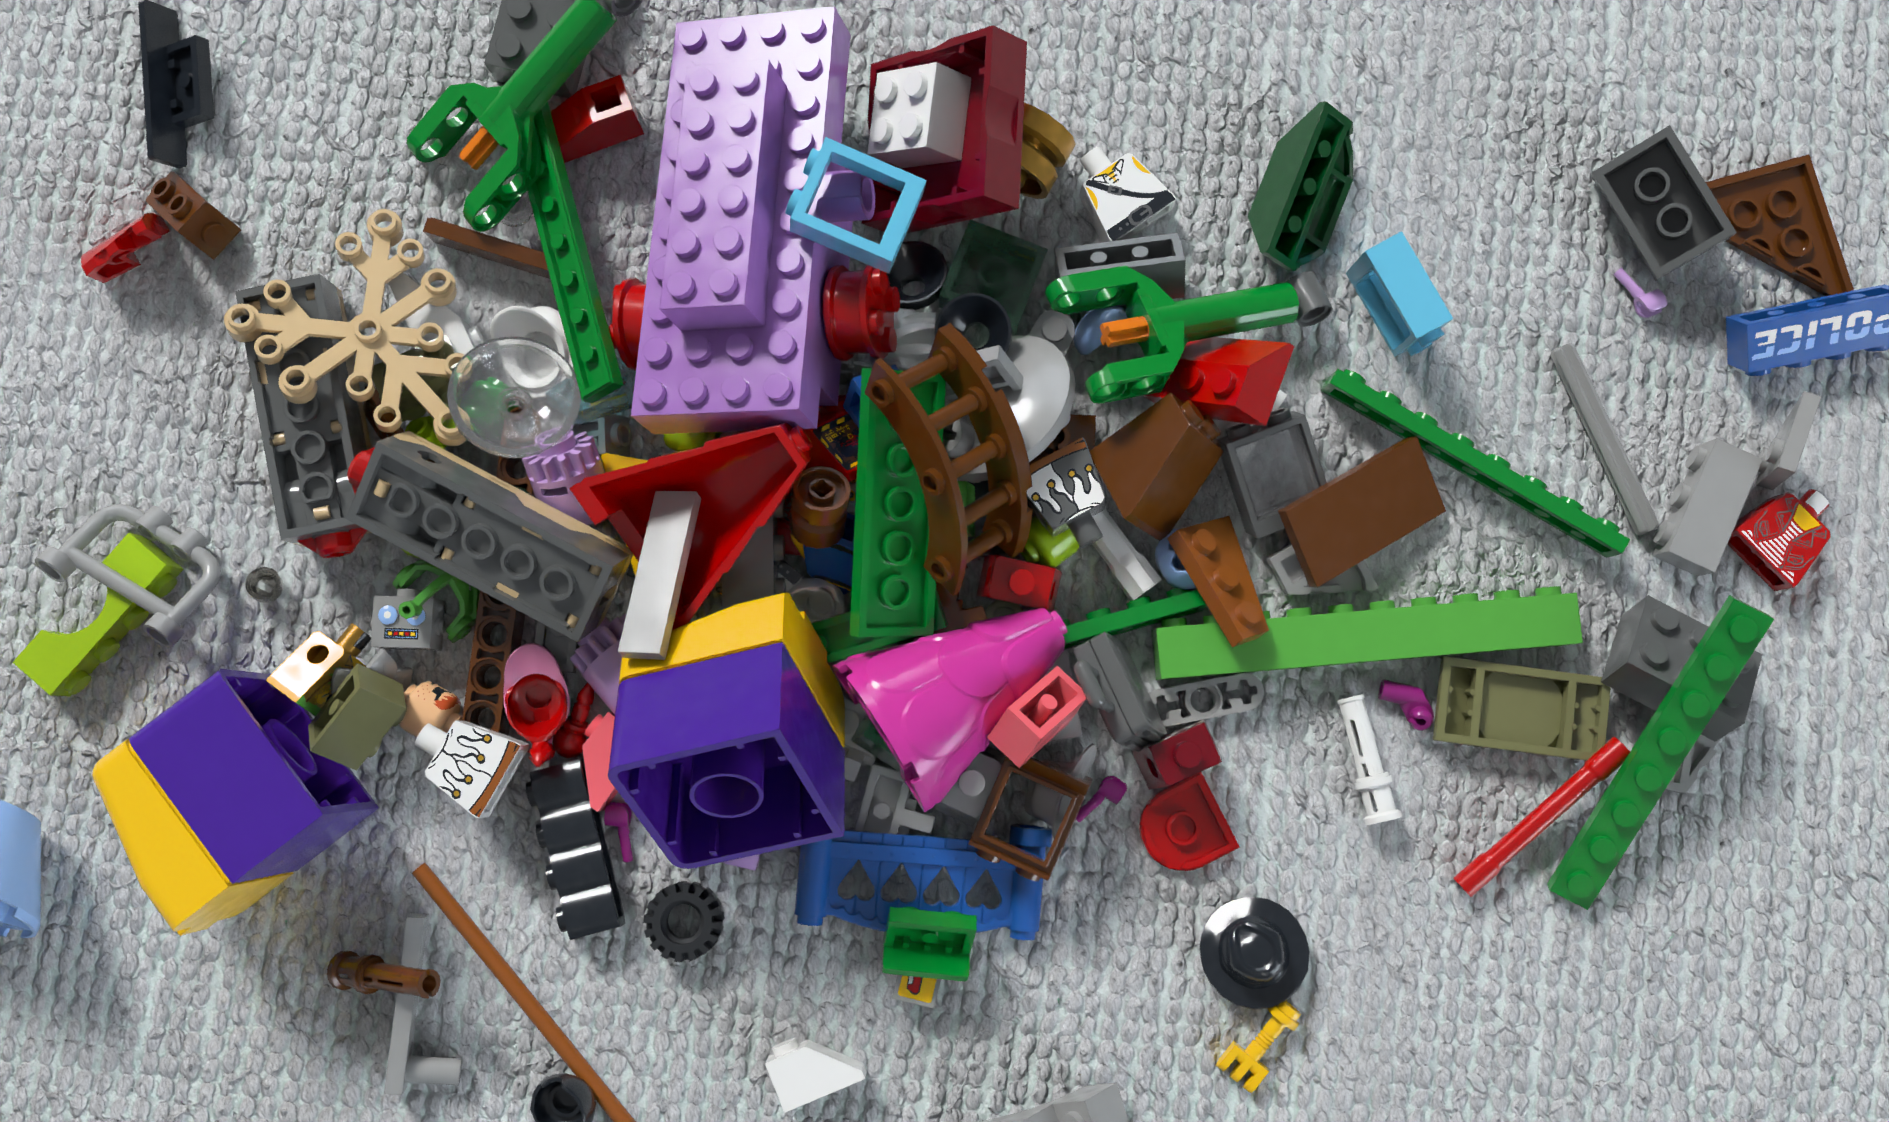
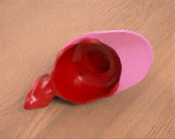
[503,643,570,767]

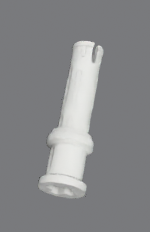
[1337,694,1403,825]

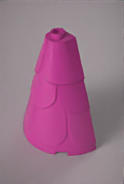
[832,608,1067,813]

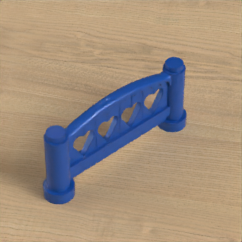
[794,824,1052,940]

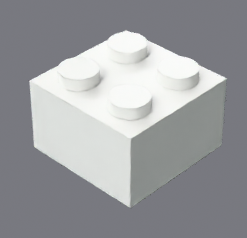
[867,62,971,168]

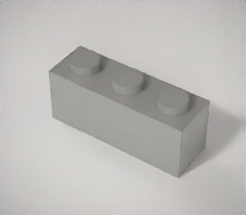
[1652,438,1763,576]

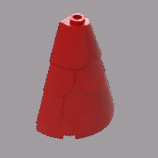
[569,423,813,630]

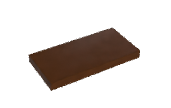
[1278,436,1446,588]

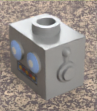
[370,589,446,651]

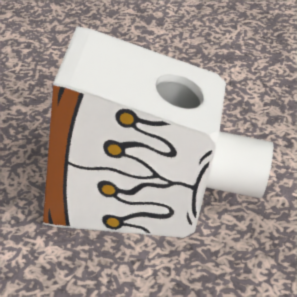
[415,720,530,819]

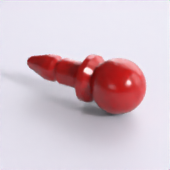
[552,682,594,758]

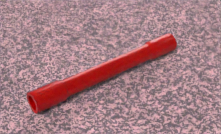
[1453,737,1630,897]

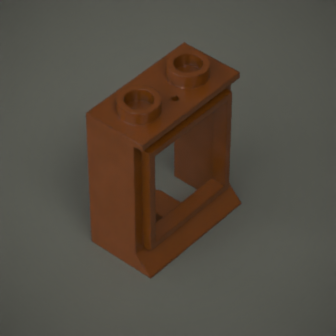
[968,756,1093,882]

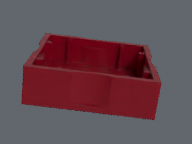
[861,25,1027,234]

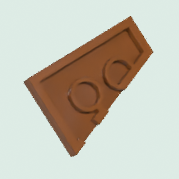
[1167,516,1269,648]

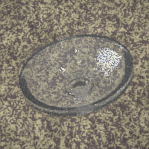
[447,337,581,458]

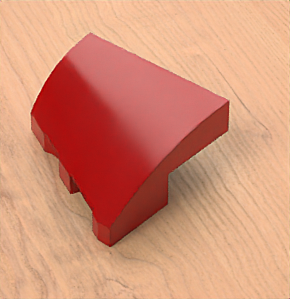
[81,213,170,283]

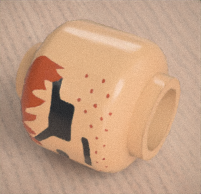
[399,681,462,737]

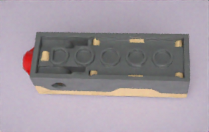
[235,274,372,558]
[345,431,633,642]

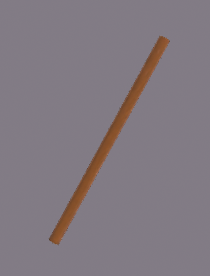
[412,863,636,1122]

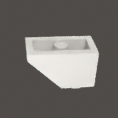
[765,1038,867,1113]

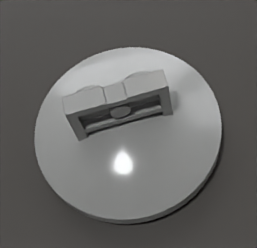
[943,335,1075,483]

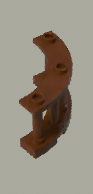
[865,323,1033,596]

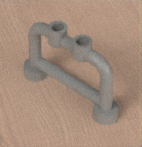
[35,504,221,648]

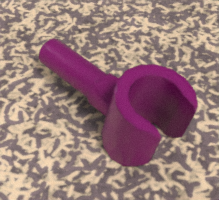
[1076,776,1127,823]
[604,802,633,862]

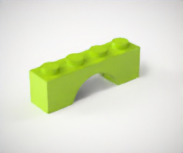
[12,533,184,697]

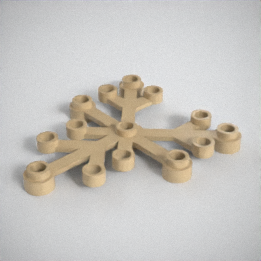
[224,209,472,446]

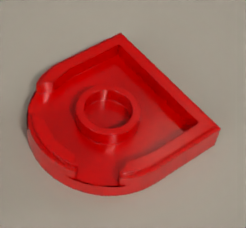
[1139,772,1240,871]

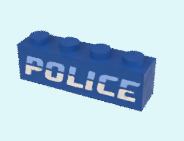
[1726,284,1889,376]

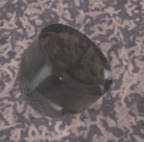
[245,567,283,603]

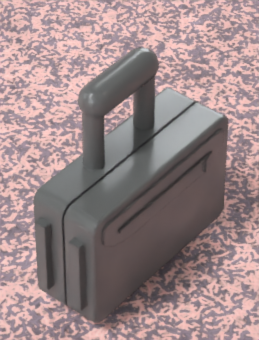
[1073,632,1167,752]

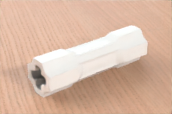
[1092,507,1162,601]

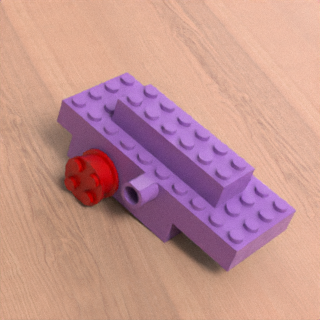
[609,6,900,434]

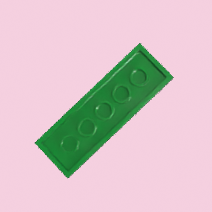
[850,368,946,637]

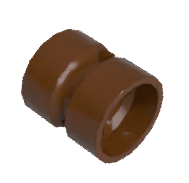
[789,466,851,549]

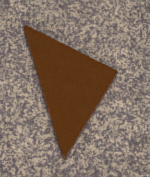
[1706,154,1854,296]

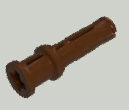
[327,950,441,999]

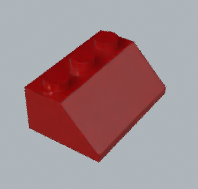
[1143,337,1294,426]

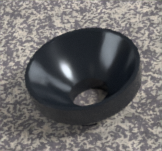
[886,241,948,310]
[934,293,1012,353]

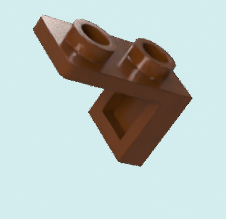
[146,171,241,260]

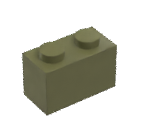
[308,663,407,771]

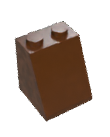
[1089,392,1224,541]

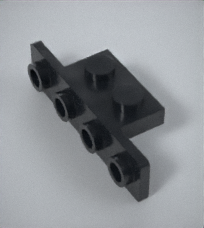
[138,0,214,169]

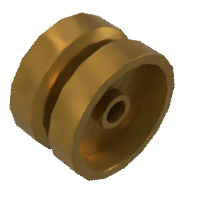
[1020,102,1076,199]

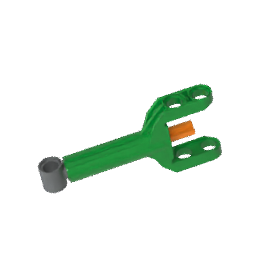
[406,0,642,232]
[1045,265,1333,404]

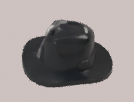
[1199,897,1309,1010]

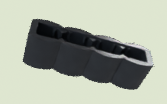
[526,759,626,940]

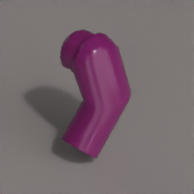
[1378,679,1434,731]

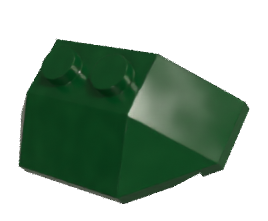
[1248,101,1353,272]

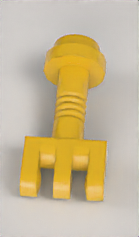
[1216,1001,1301,1093]

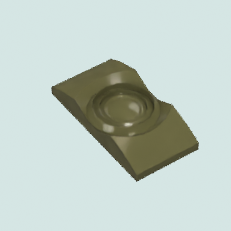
[1433,656,1611,761]

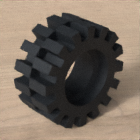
[643,881,725,962]

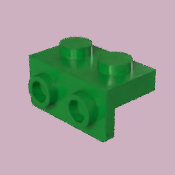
[882,907,977,982]

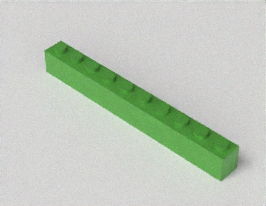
[1151,586,1583,680]

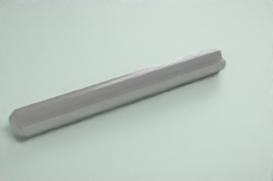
[1551,343,1659,535]

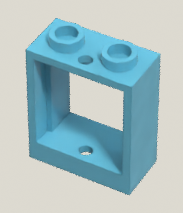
[785,137,927,273]
[1346,231,1453,357]

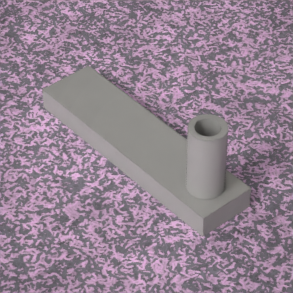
[384,912,462,1095]

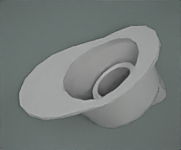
[1024,743,1097,838]

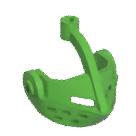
[392,560,480,643]

